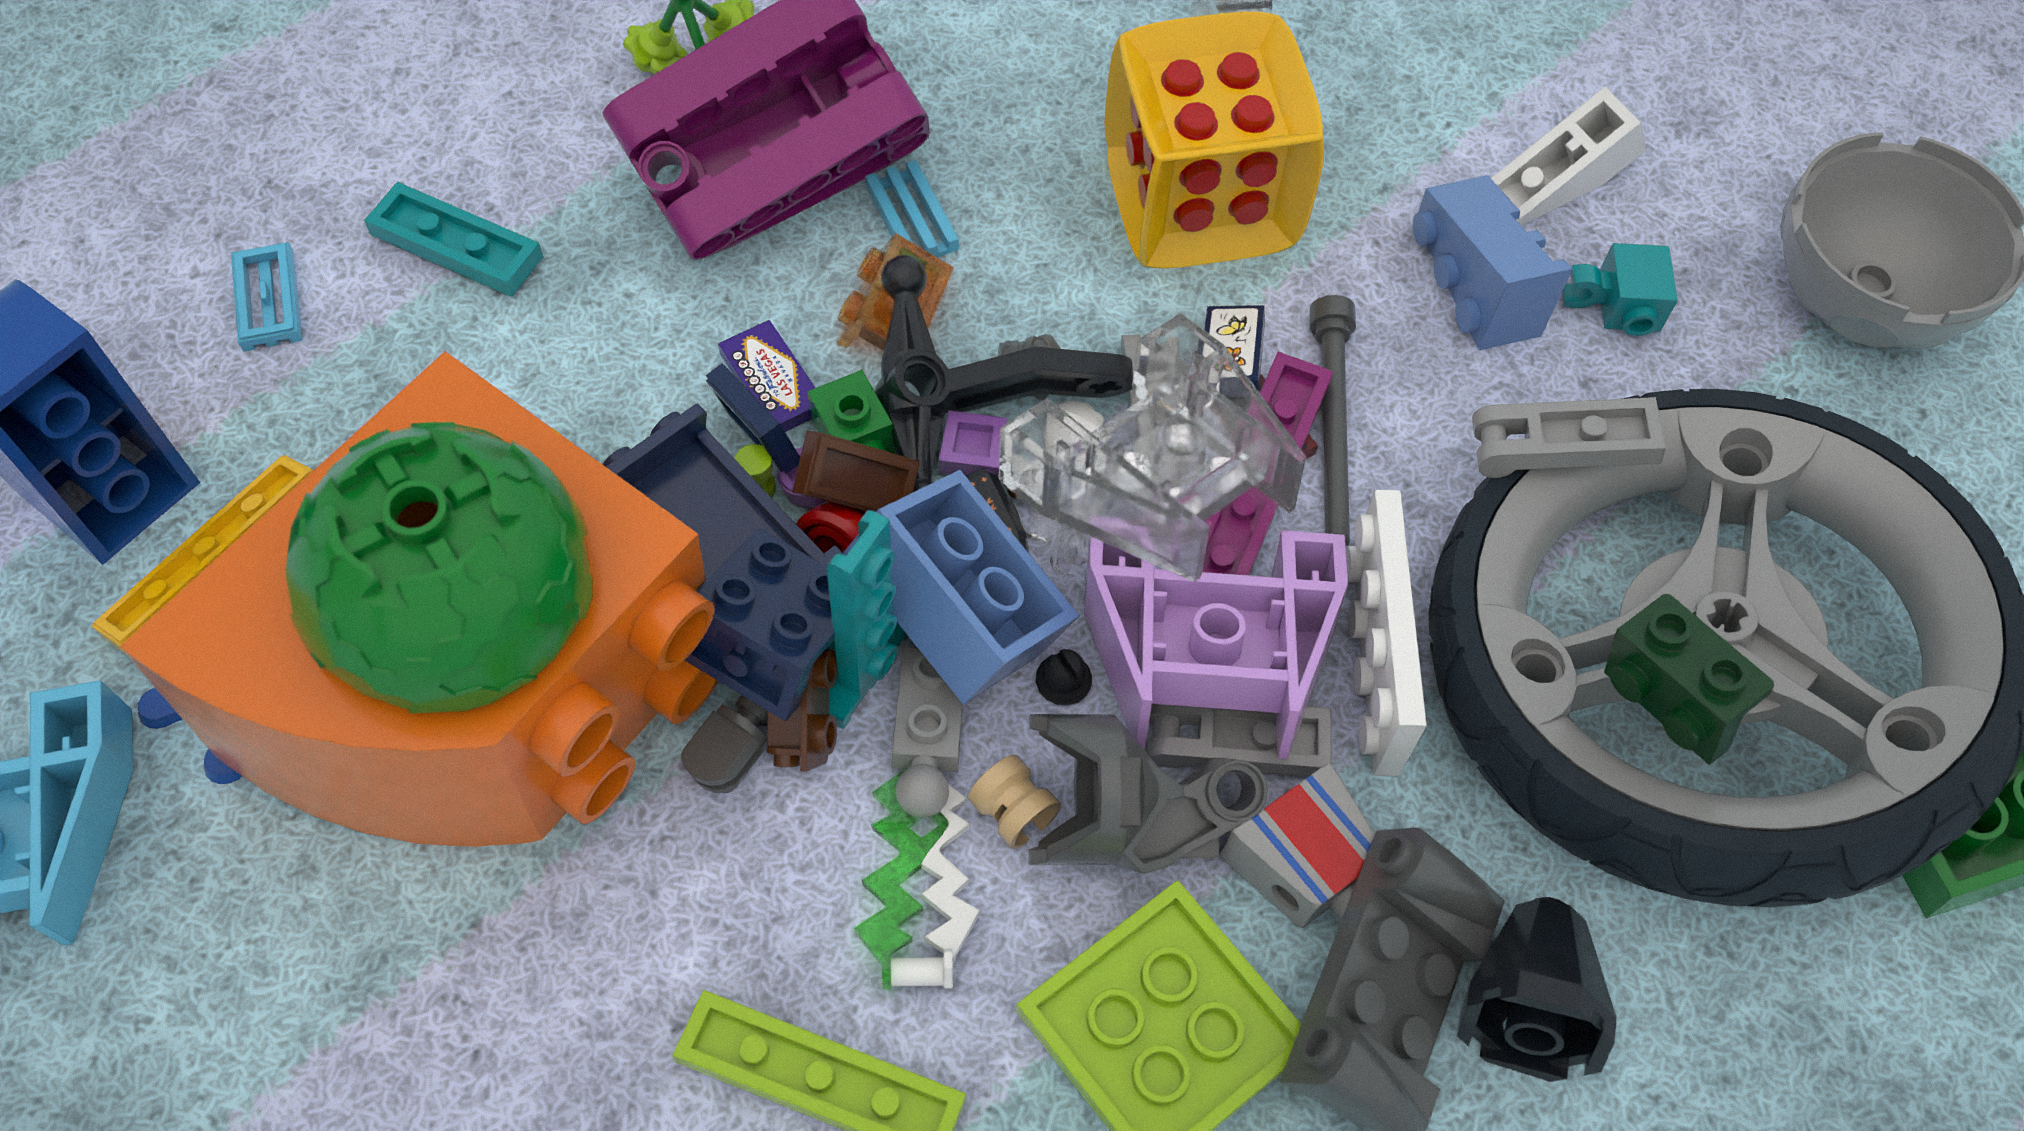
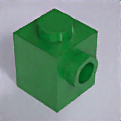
[807,370,895,454]

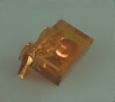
[836,233,954,351]

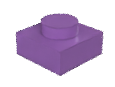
[939,410,1007,478]

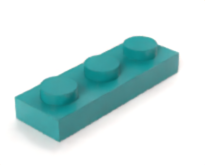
[364,182,543,297]

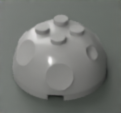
[1780,132,2024,349]

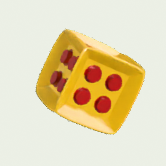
[1105,11,1324,268]

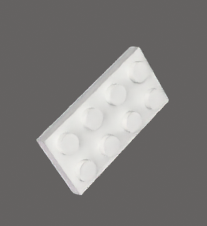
[1346,490,1427,776]

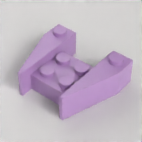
[1084,516,1348,759]

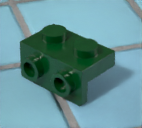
[1604,594,1774,765]

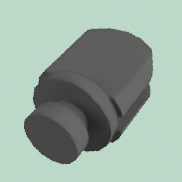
[681,695,768,793]

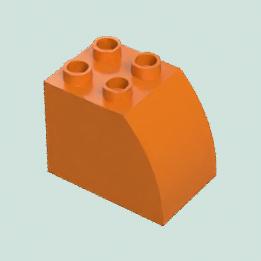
[120,351,719,847]

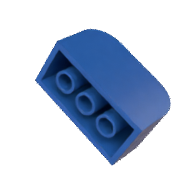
[0,279,201,565]

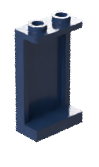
[602,403,844,580]

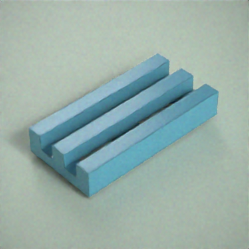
[865,160,959,263]
[231,242,303,352]

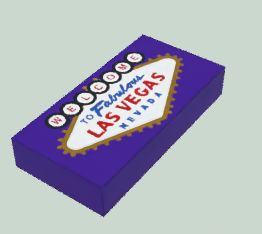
[718,320,816,432]

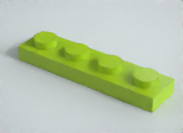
[672,989,966,1131]

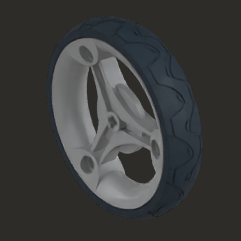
[1428,389,2024,907]

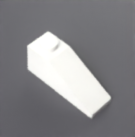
[1491,87,1646,226]

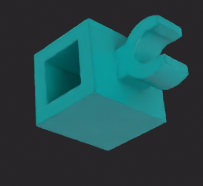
[1562,243,1678,336]

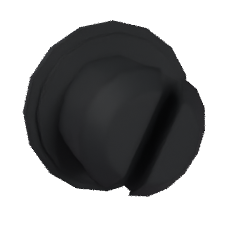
[1036,649,1092,705]

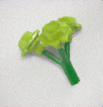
[623,0,755,74]

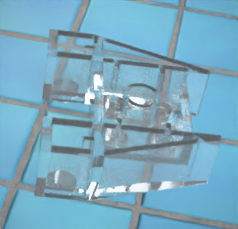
[999,313,1306,582]

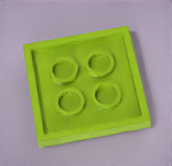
[1016,879,1301,1131]

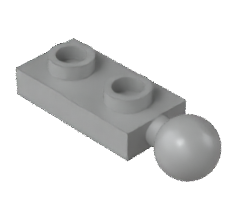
[892,647,963,818]

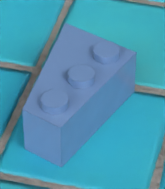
[1413,175,1573,351]

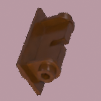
[767,645,838,772]

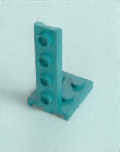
[827,510,908,729]

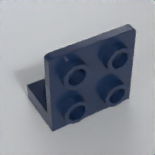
[684,529,835,722]

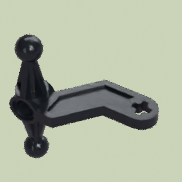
[875,255,1135,492]

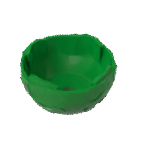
[285,422,593,714]

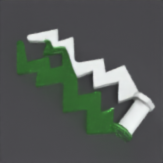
[854,769,980,991]

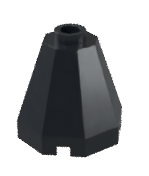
[1457,897,1617,1082]

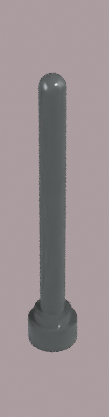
[1309,295,1356,546]

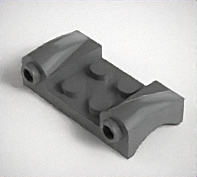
[1279,827,1505,1131]

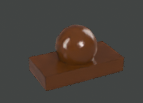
[792,430,920,512]

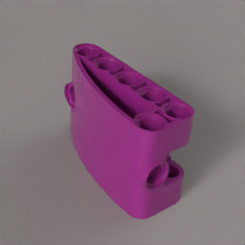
[603,0,930,260]

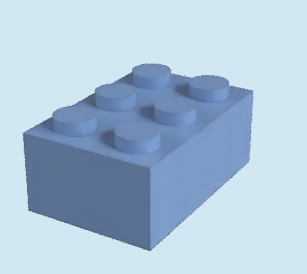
[843,470,1080,705]

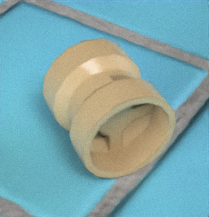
[968,754,1061,849]

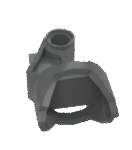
[1028,714,1268,874]

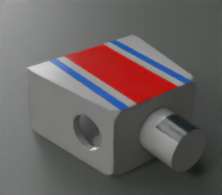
[1220,762,1375,928]

